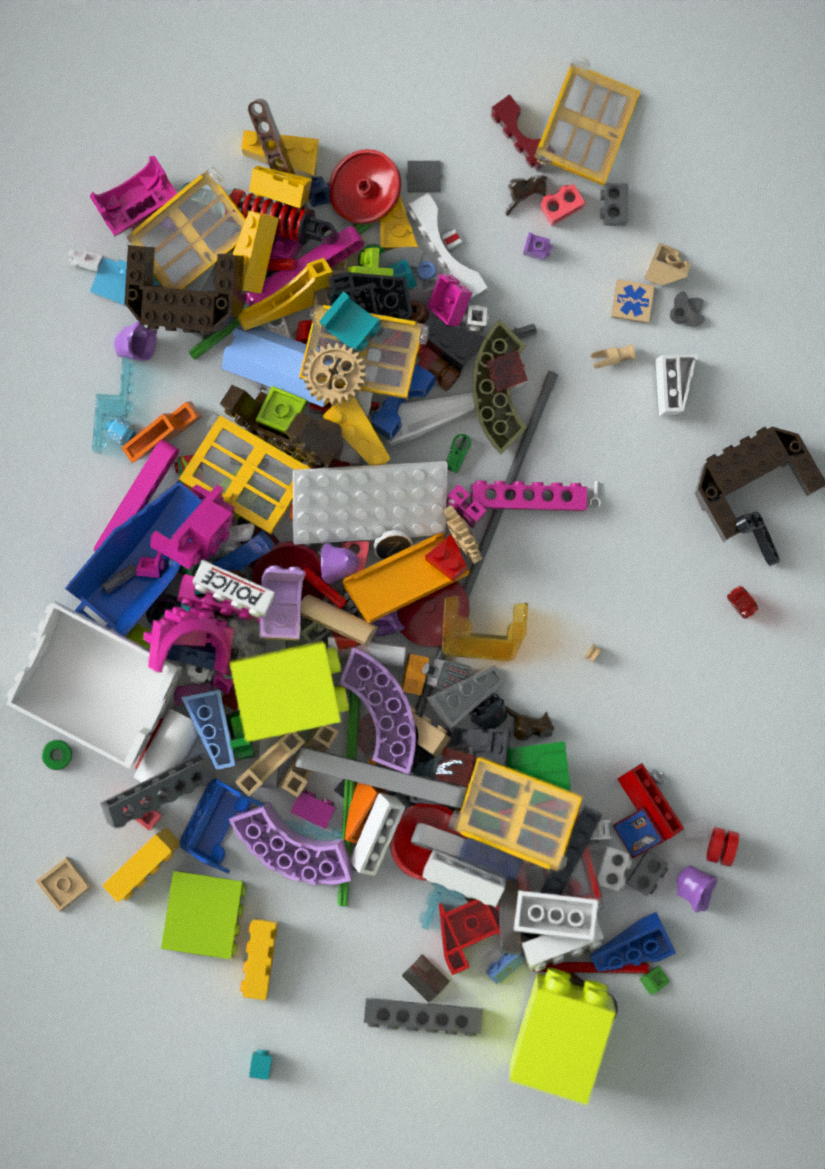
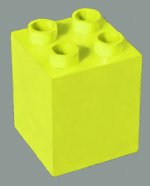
[230,641,349,742]
[510,968,615,1105]

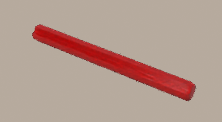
[533,962,649,973]

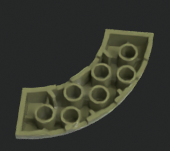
[472,319,527,455]

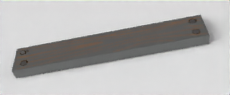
[497,849,521,954]

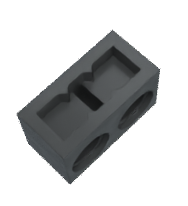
[600,183,628,226]
[626,850,668,896]

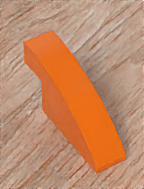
[121,401,202,463]
[345,757,389,844]

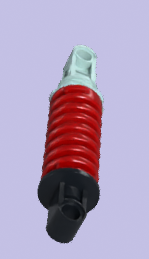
[180,182,339,245]

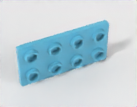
[90,257,164,306]

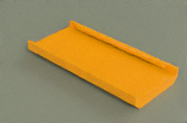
[343,531,470,623]

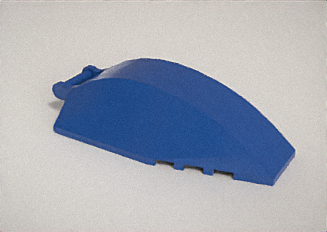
[65,482,202,637]

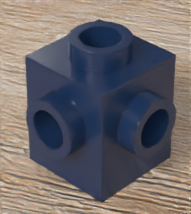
[308,176,331,208]

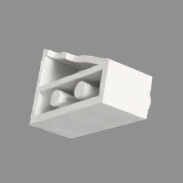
[656,354,699,416]

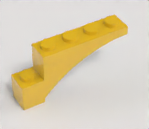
[237,258,333,331]

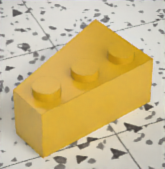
[249,165,312,208]

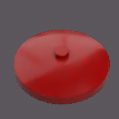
[329,149,402,225]
[389,803,467,881]

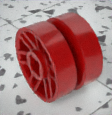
[706,827,739,867]

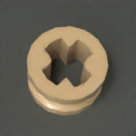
[584,644,602,663]

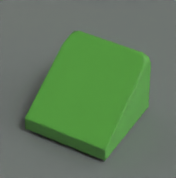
[640,966,670,995]

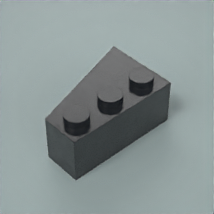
[421,317,485,371]

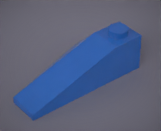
[590,912,676,972]

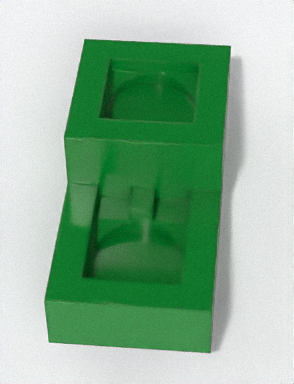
[230,737,256,761]

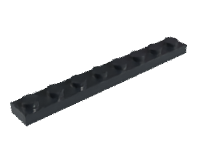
[521,805,603,940]

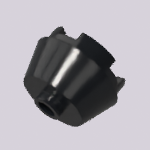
[146,592,182,625]
[469,693,507,730]

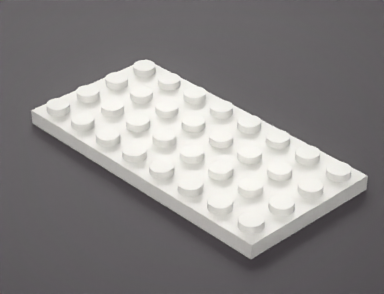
[293,461,448,545]

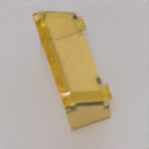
[442,596,528,661]

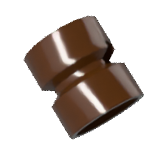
[428,356,462,392]

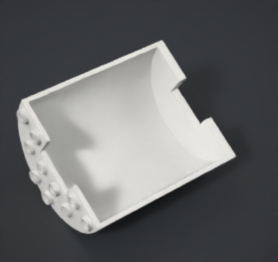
[6,601,182,769]

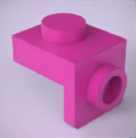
[136,551,166,578]

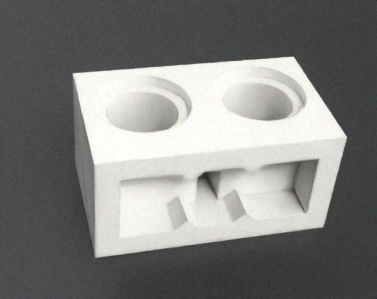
[597,847,632,891]

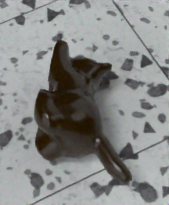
[505,175,548,216]
[505,705,555,741]

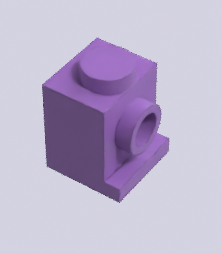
[523,232,553,261]

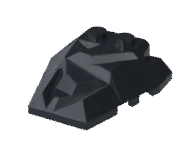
[327,272,413,351]

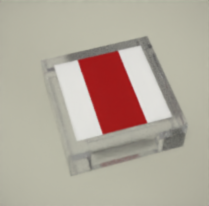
[440,227,465,253]

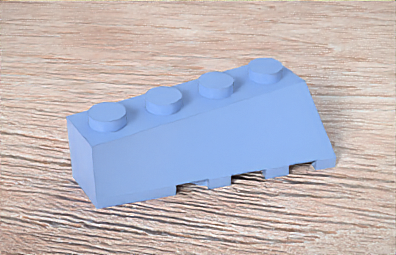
[182,690,235,770]

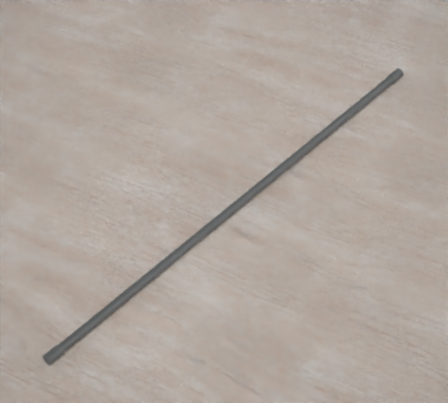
[353,371,558,871]

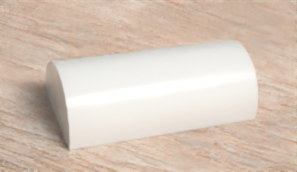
[327,631,407,667]
[133,708,199,791]
[514,891,598,941]

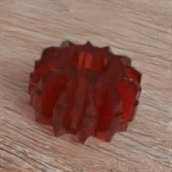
[727,586,758,619]

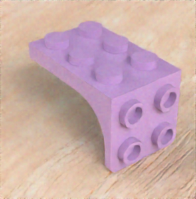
[260,566,305,641]

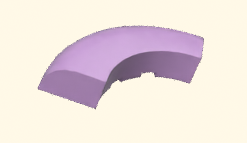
[339,647,416,774]
[229,802,353,885]

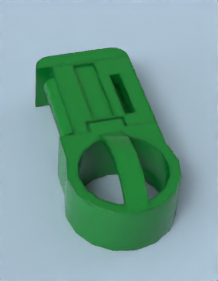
[446,434,471,473]

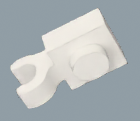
[68,250,103,271]

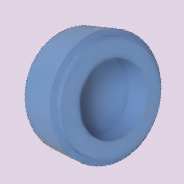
[417,261,436,281]

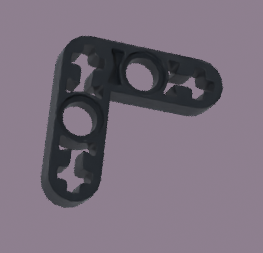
[736,512,780,566]

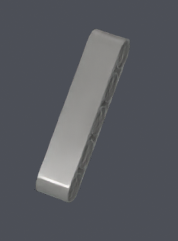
[411,823,467,859]

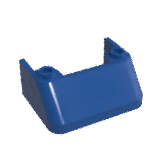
[180,778,264,874]

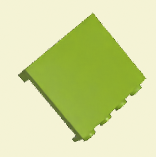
[161,870,247,959]

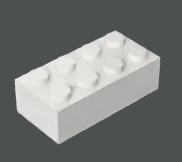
[522,918,604,972]

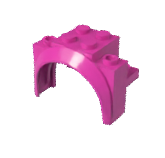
[89,156,177,237]
[151,484,235,569]
[143,607,234,675]

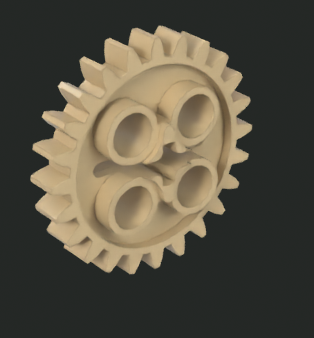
[303,343,367,406]
[443,505,482,564]

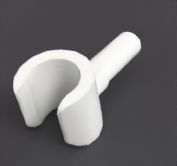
[589,481,601,507]

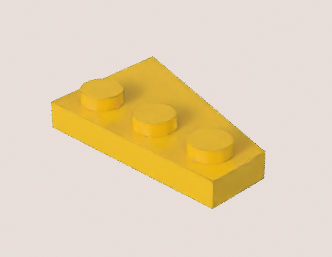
[380,196,418,249]

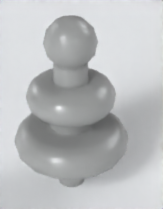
[651,770,665,785]

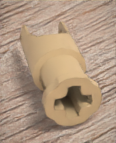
[591,343,636,368]

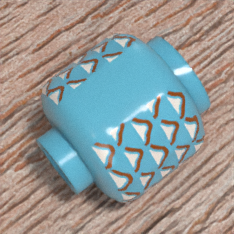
[106,417,136,445]

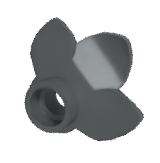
[670,291,705,327]

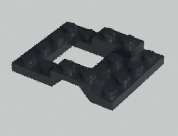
[410,726,511,809]

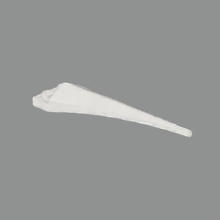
[378,381,528,446]

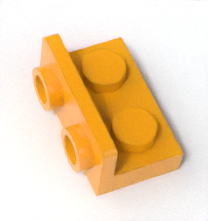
[401,654,429,695]

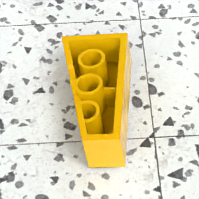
[241,130,320,178]
[233,211,279,293]
[323,396,391,465]
[102,827,180,903]
[240,918,279,1000]

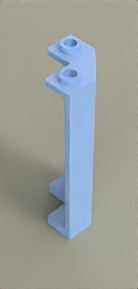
[222,324,346,407]

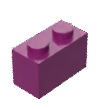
[291,790,336,829]

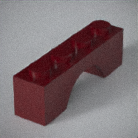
[491,94,556,171]

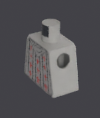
[422,659,470,692]

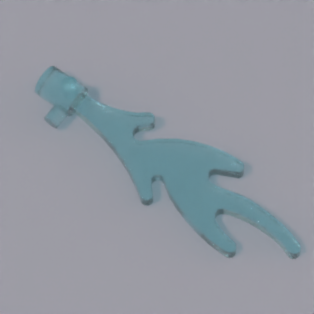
[410,756,464,779]
[283,820,342,840]

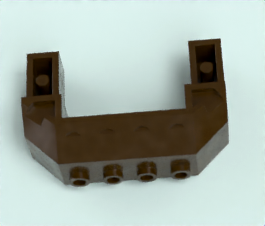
[124,245,247,335]
[219,385,343,469]
[695,426,825,542]

